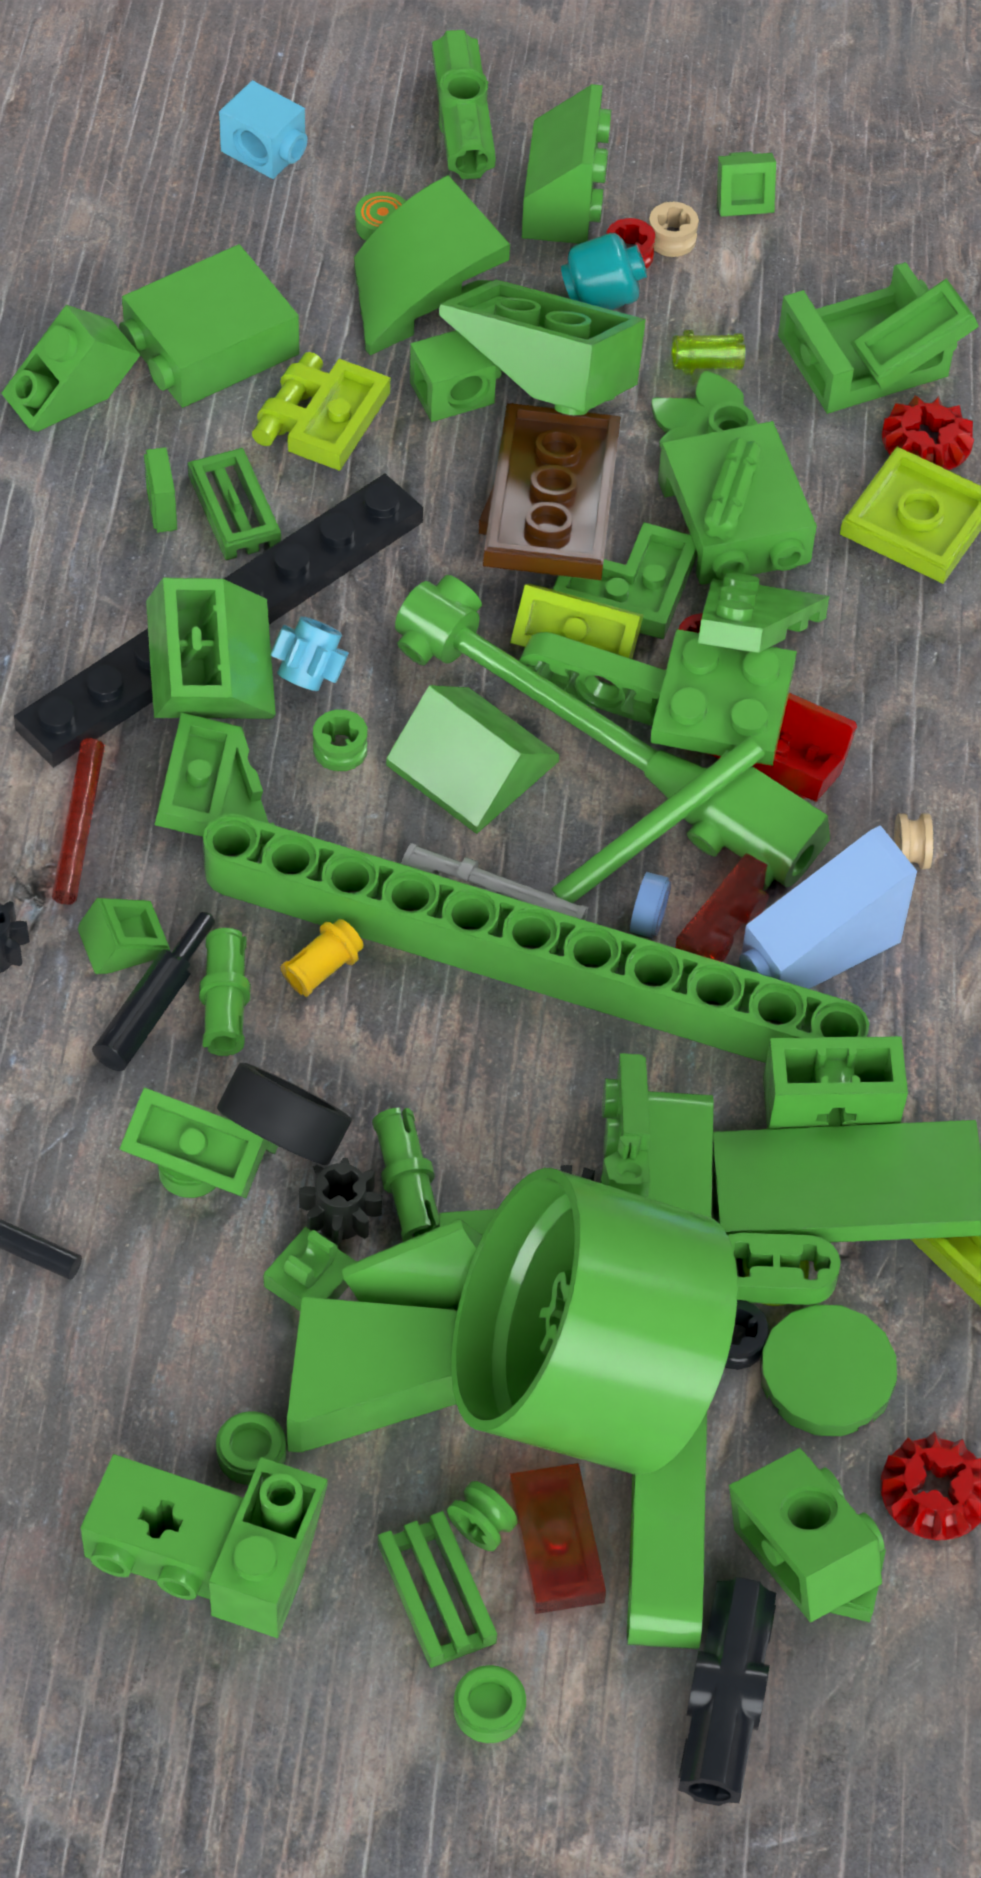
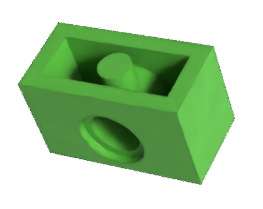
[729,1448,884,1623]

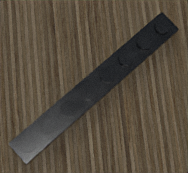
[14,473,423,768]

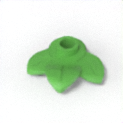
[651,371,757,448]

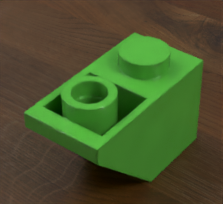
[1,305,140,432]
[209,1457,328,1638]

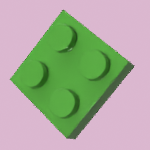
[651,629,797,766]

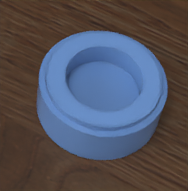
[630,872,671,938]

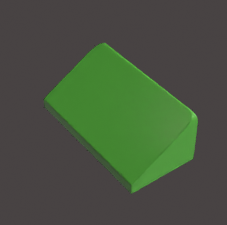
[342,1219,482,1309]

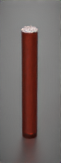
[52,738,105,905]

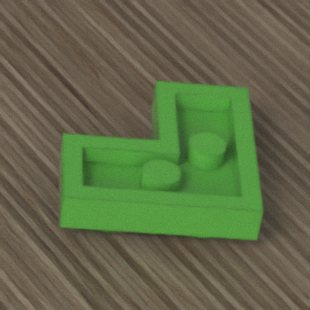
[553,522,698,639]

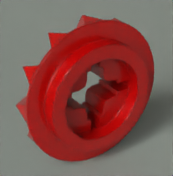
[882,395,974,471]
[880,1431,981,1540]

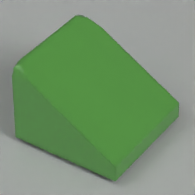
[78,898,171,974]

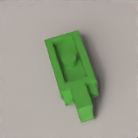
[601,1053,650,1198]

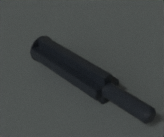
[92,912,215,1071]

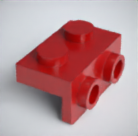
[709,693,857,802]

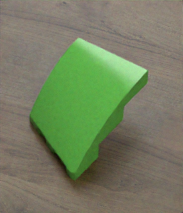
[354,175,510,355]

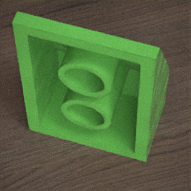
[439,279,646,415]

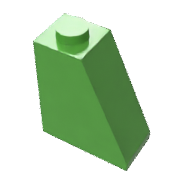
[287,1296,458,1453]

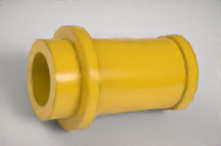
[280,919,364,997]

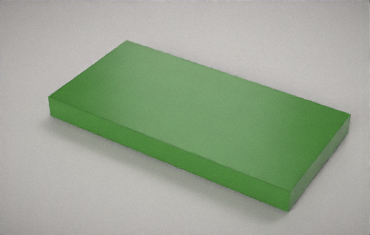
[713,1120,981,1243]

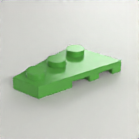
[698,573,830,653]

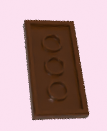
[483,403,621,580]

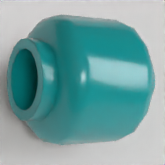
[561,233,648,310]

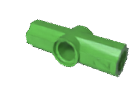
[431,30,496,179]

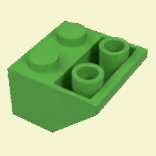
[522,84,612,244]
[146,577,276,719]

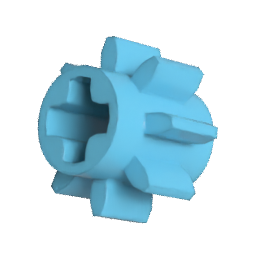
[270,617,349,691]

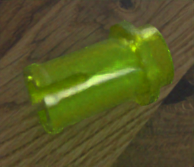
[671,330,745,375]

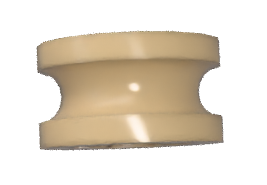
[649,201,699,257]
[894,813,933,869]

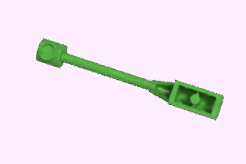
[395,575,830,890]

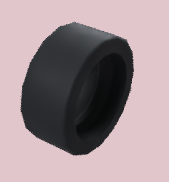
[217,1063,352,1165]

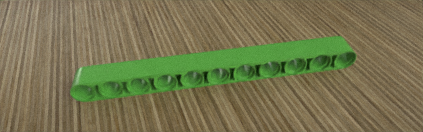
[203,814,869,1063]

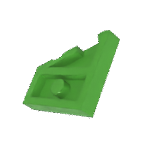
[155,712,275,837]

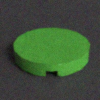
[760,1304,897,1437]

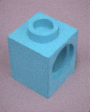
[219,80,308,179]

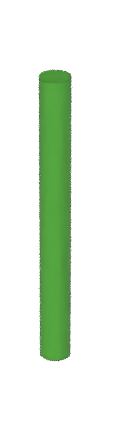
[551,736,765,903]

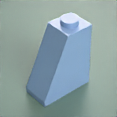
[739,825,917,989]

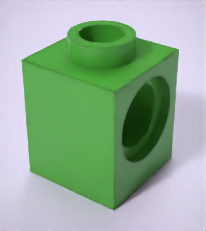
[410,330,502,422]

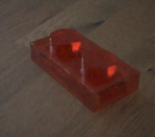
[675,853,769,962]
[509,1463,606,1614]

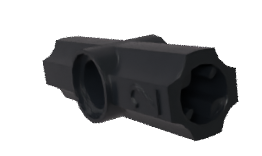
[678,1577,777,1806]

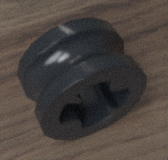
[725,1300,768,1370]

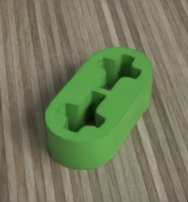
[728,1233,841,1305]

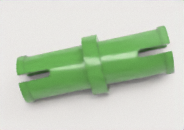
[199,927,251,1056]
[372,1107,439,1242]

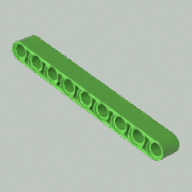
[627,1091,714,1649]

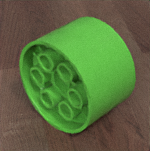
[451,1168,738,1475]

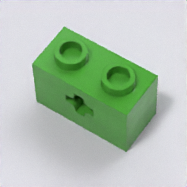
[763,1036,908,1129]
[80,1454,243,1600]

